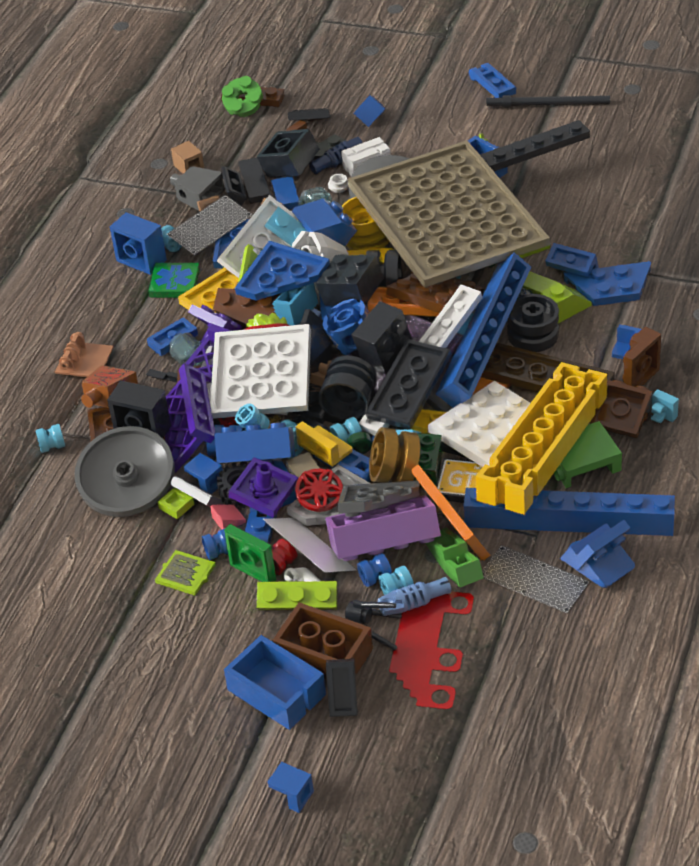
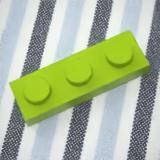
[257,581,338,610]

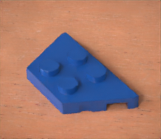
[564,261,651,306]

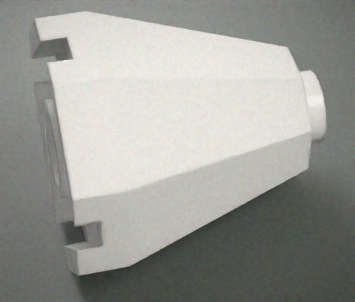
[292,231,348,262]

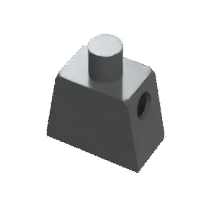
[170,166,225,210]

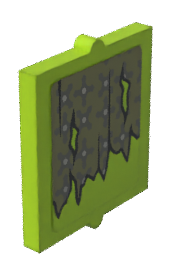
[155,550,216,596]

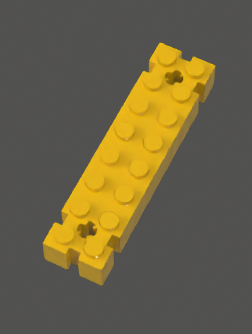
[476,362,607,515]

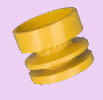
[342,197,389,250]

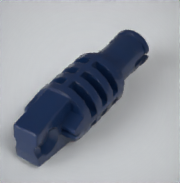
[309,137,363,175]

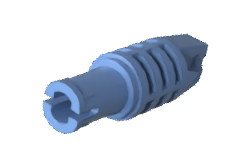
[378,577,451,616]

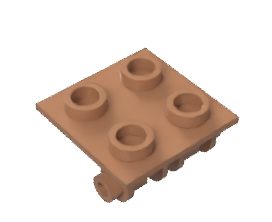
[55,332,114,377]

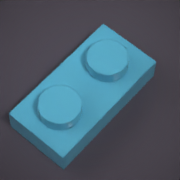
[264,206,306,246]

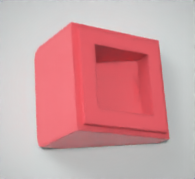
[210,505,246,530]

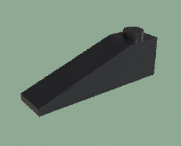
[301,309,339,385]

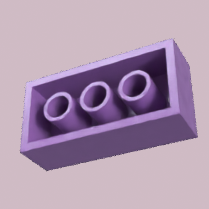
[325,495,441,561]

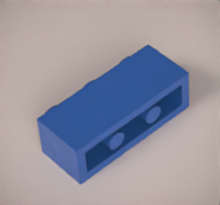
[214,422,295,463]

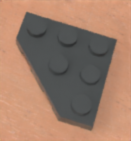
[338,480,421,517]

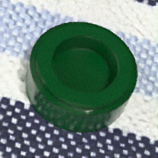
[346,432,372,454]

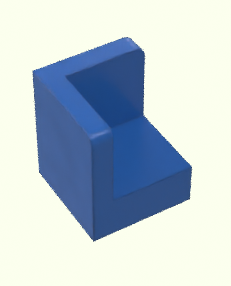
[353,95,387,127]
[612,324,642,359]
[184,453,223,494]
[268,762,314,813]

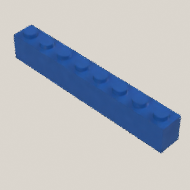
[436,252,531,408]
[464,488,675,536]

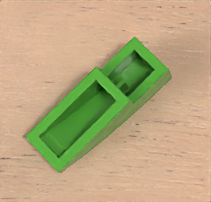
[426,528,484,587]

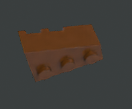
[213,288,281,329]

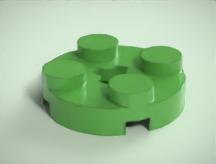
[222,76,263,117]

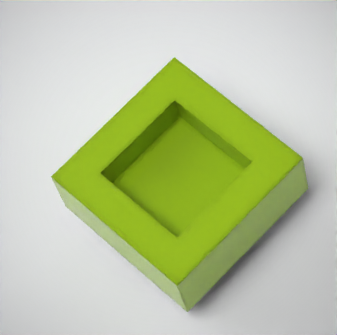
[158,487,194,519]

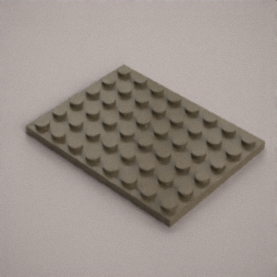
[348,140,550,288]

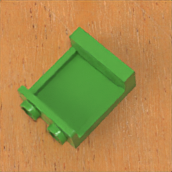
[554,421,622,488]

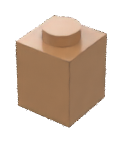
[171,141,204,174]

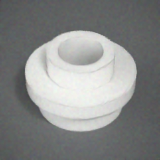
[328,174,349,193]

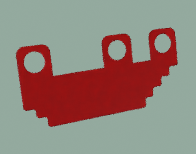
[389,591,474,709]

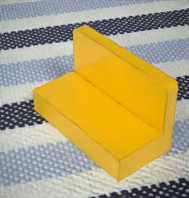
[295,421,353,467]

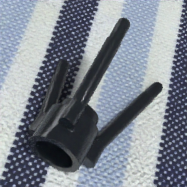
[345,600,402,650]

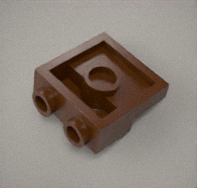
[622,326,661,387]
[589,380,653,438]

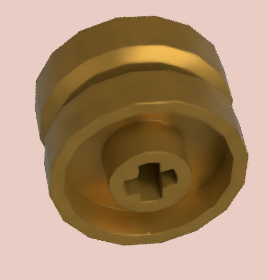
[369,427,420,483]

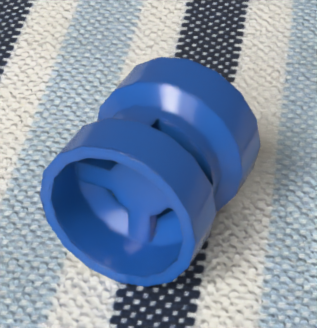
[201,529,228,560]
[357,553,392,587]

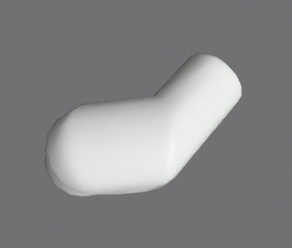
[284,567,321,582]

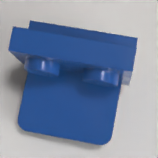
[560,520,635,588]

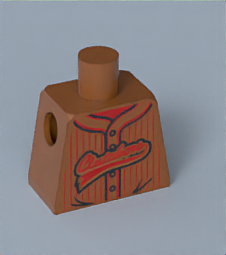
[81,365,138,408]

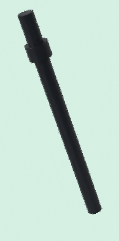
[486,95,610,108]

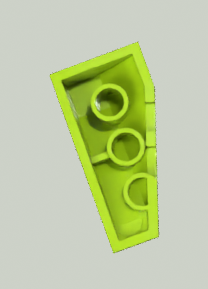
[519,271,592,323]

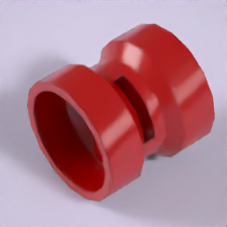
[272,539,298,575]

